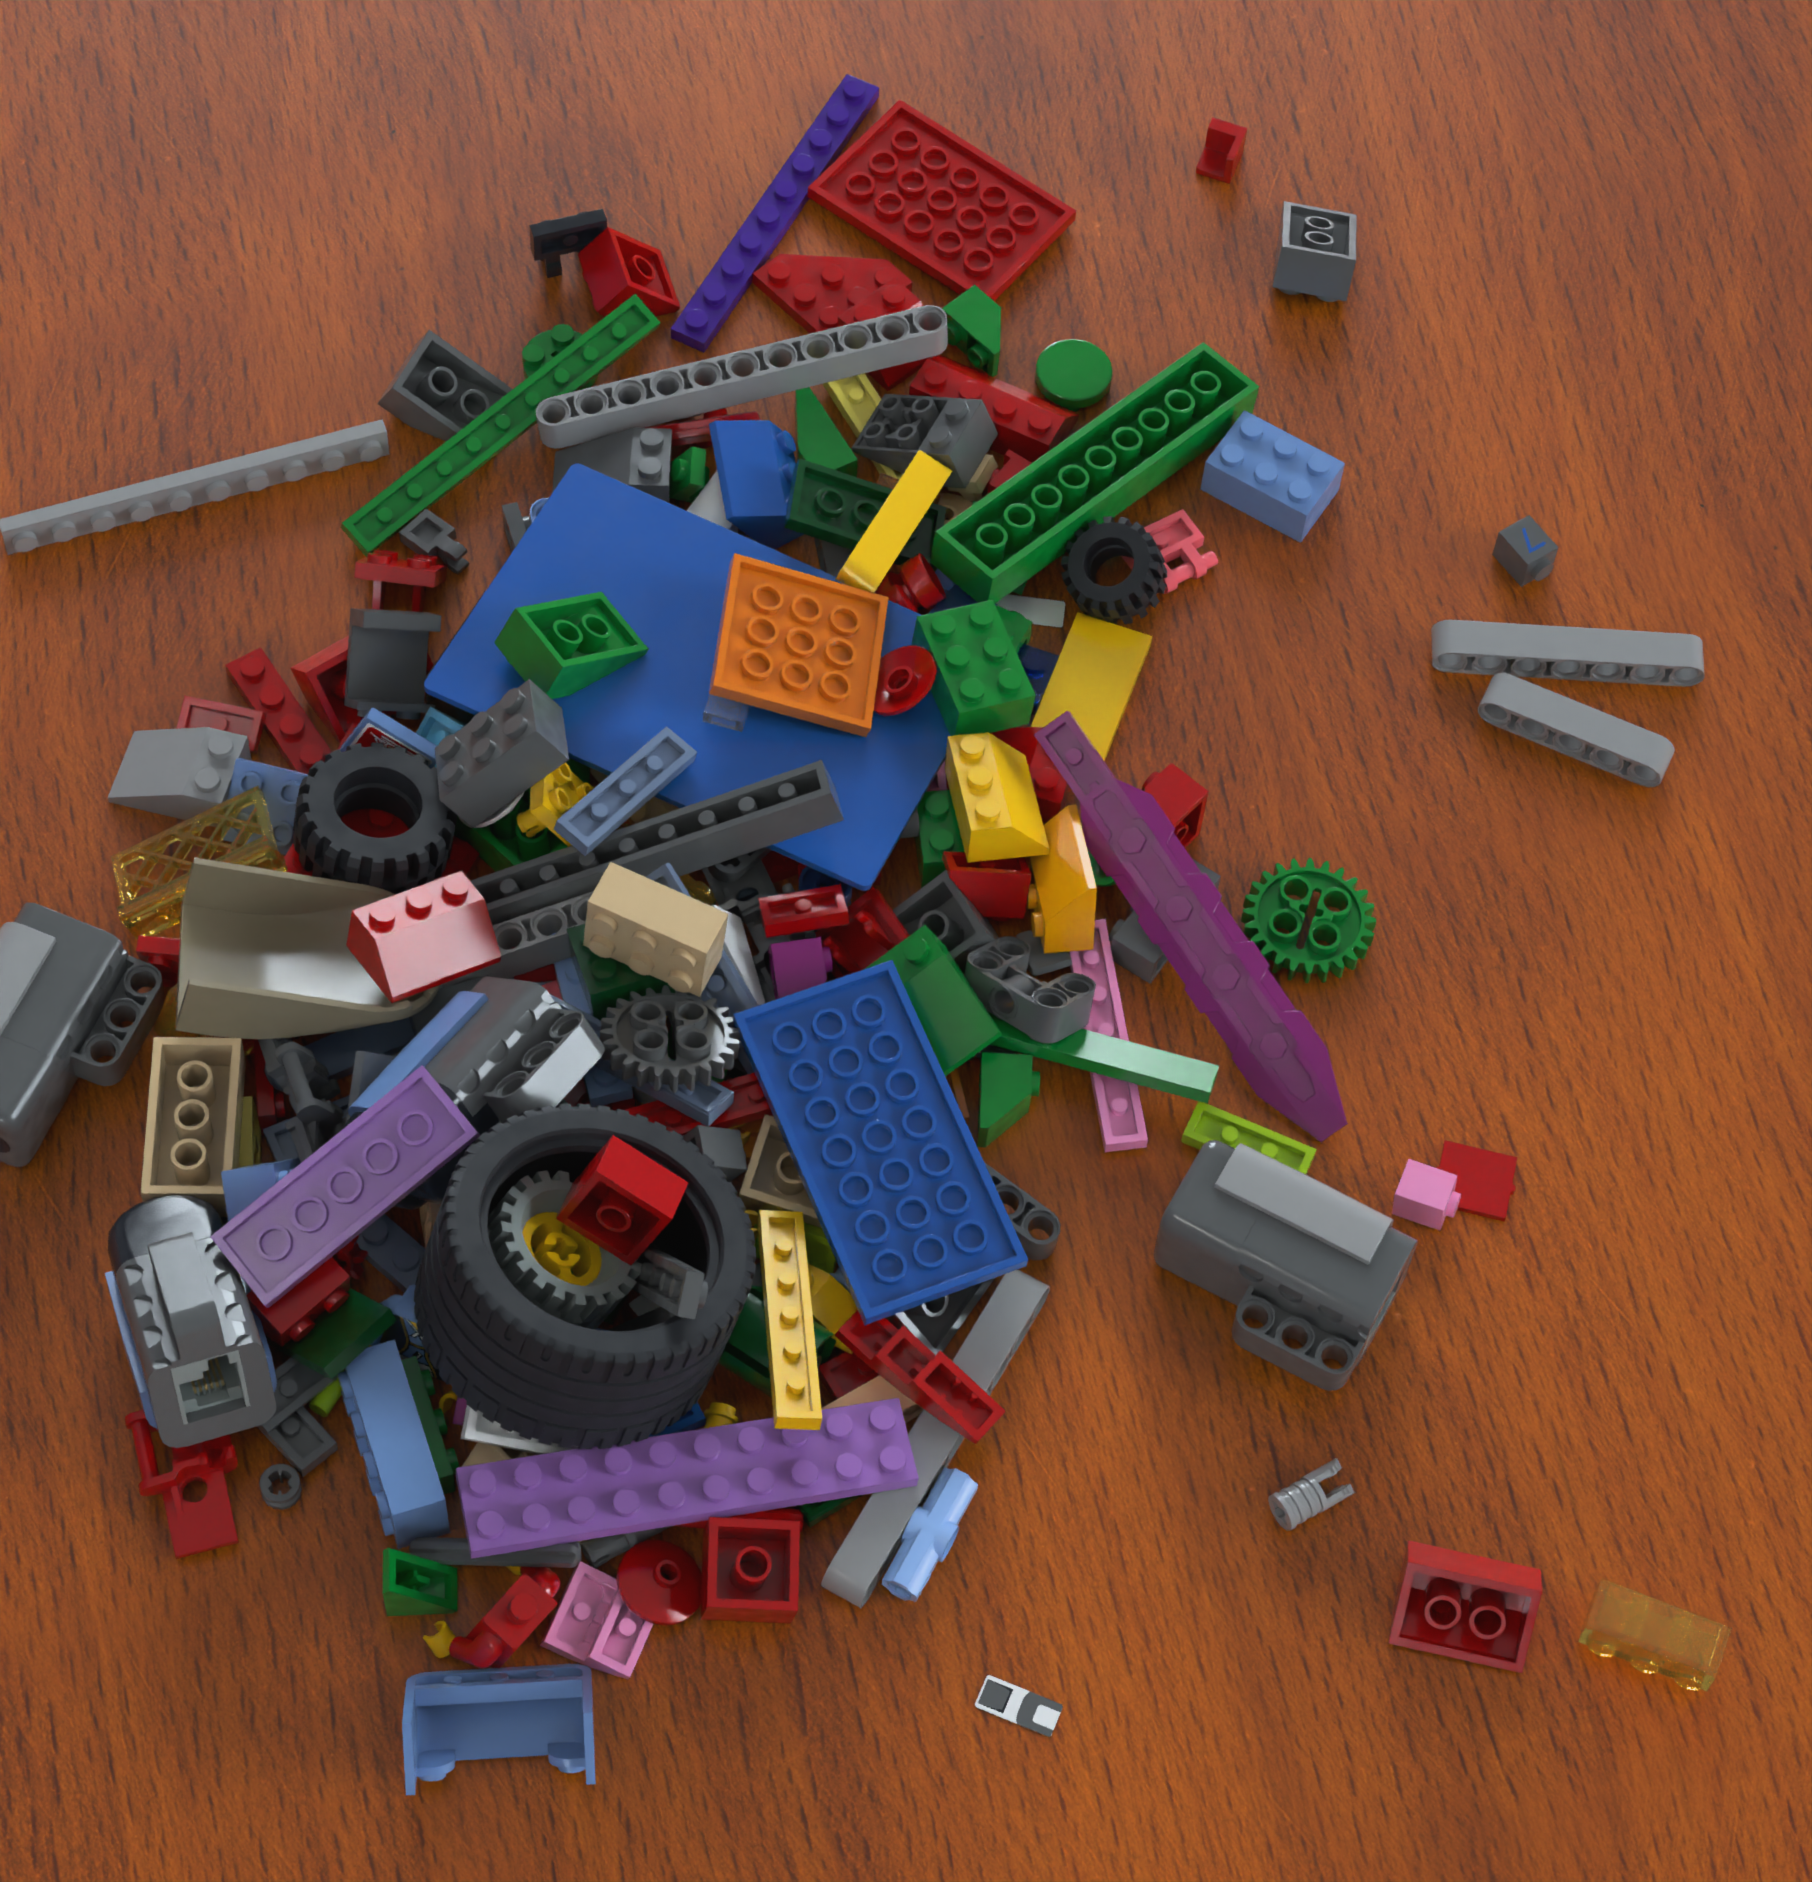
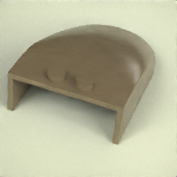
[175,857,441,1039]

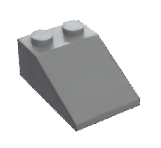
[108,727,252,828]

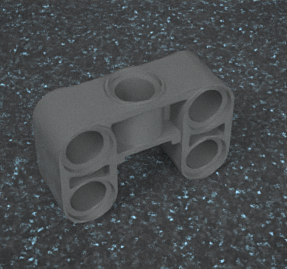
[964,936,1096,1043]

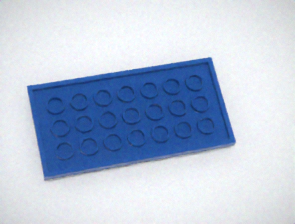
[732,960,1028,1325]

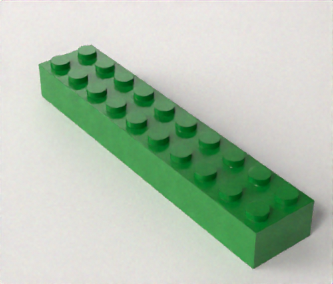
[930,342,1260,604]

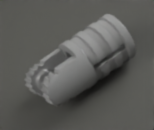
[1268,1458,1355,1531]

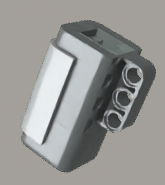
[0,902,166,1167]
[1154,1140,1418,1391]

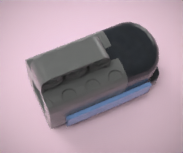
[343,976,605,1210]
[105,1195,277,1448]

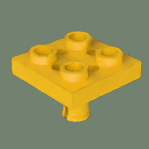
[516,762,594,847]

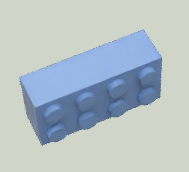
[338,1339,450,1549]

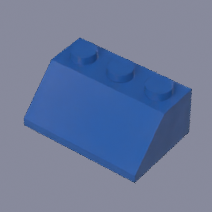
[709,420,804,550]

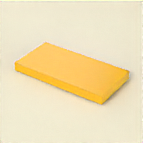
[1031,612,1152,761]

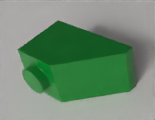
[977,1052,1040,1148]

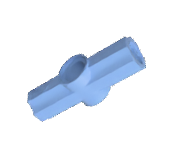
[882,1467,978,1602]

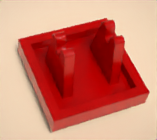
[354,550,447,612]
[816,887,910,979]

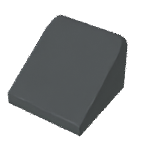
[1016,930,1072,976]

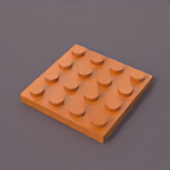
[709,553,889,737]

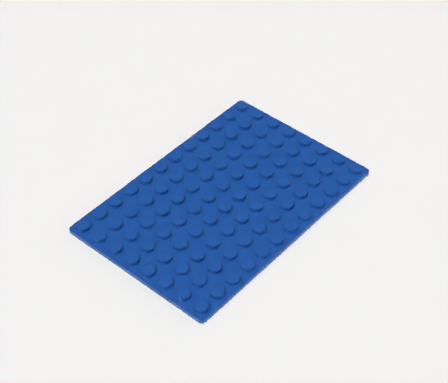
[424,463,950,891]

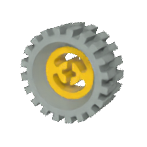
[487,1170,642,1330]

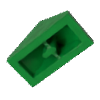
[383,1548,458,1616]

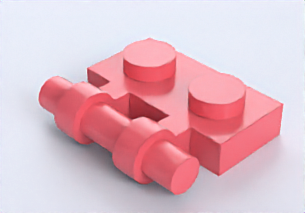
[1121,509,1218,594]

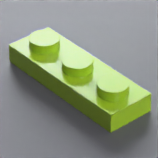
[1181,1101,1317,1175]

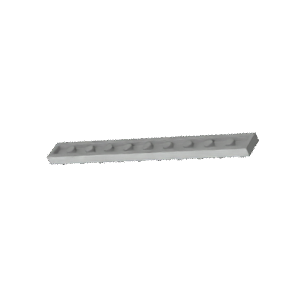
[0,419,390,555]

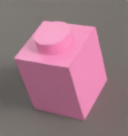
[1392,1159,1461,1230]

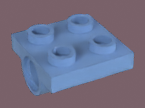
[219,758,308,855]

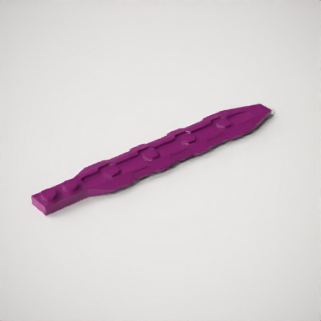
[1034,710,1348,1142]

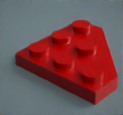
[752,254,913,334]

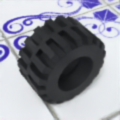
[1061,516,1167,625]

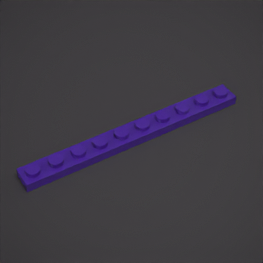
[670,74,879,353]

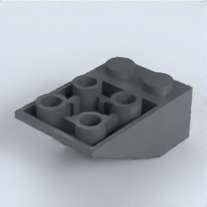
[852,394,998,489]

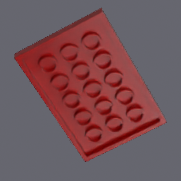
[808,100,1076,301]

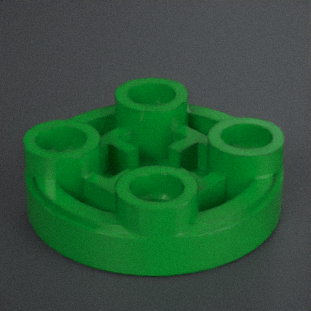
[1035,339,1112,412]

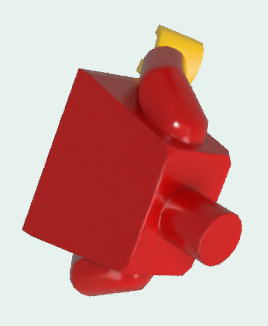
[423,1566,560,1668]

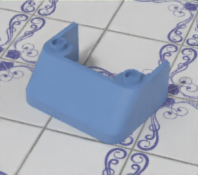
[402,1664,596,1795]

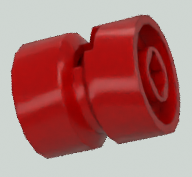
[875,553,946,613]

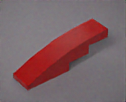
[834,1310,1006,1444]

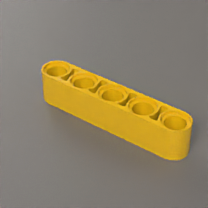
[835,449,953,593]

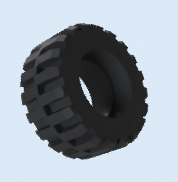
[293,742,457,894]

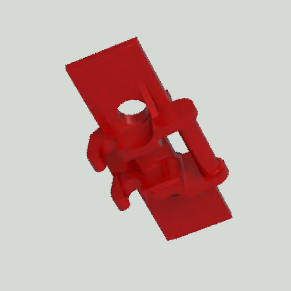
[125,1409,239,1559]

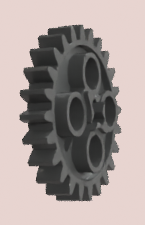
[600,985,740,1093]

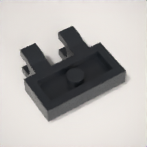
[529,209,607,278]

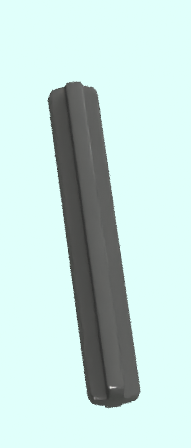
[409,1537,582,1568]

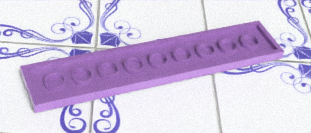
[455,1398,919,1559]

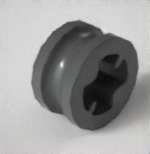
[259,1464,302,1510]

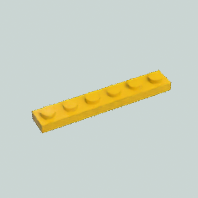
[757,1210,822,1430]

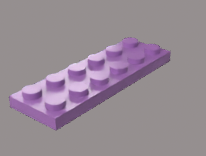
[210,1065,480,1308]

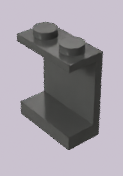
[344,608,442,720]

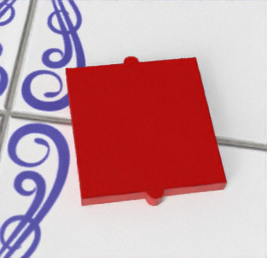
[1436,1140,1517,1222]

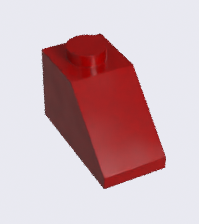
[942,851,1032,921]

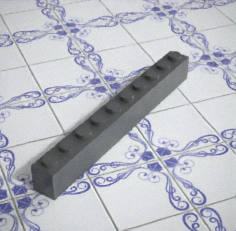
[470,760,844,926]

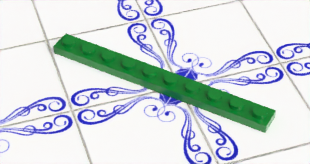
[341,294,661,557]

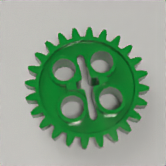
[1241,858,1376,983]

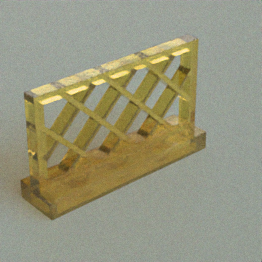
[111,785,288,940]

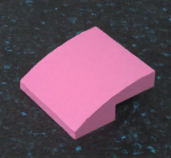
[540,1562,653,1679]

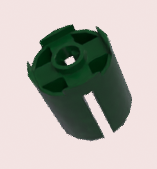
[718,1285,836,1398]

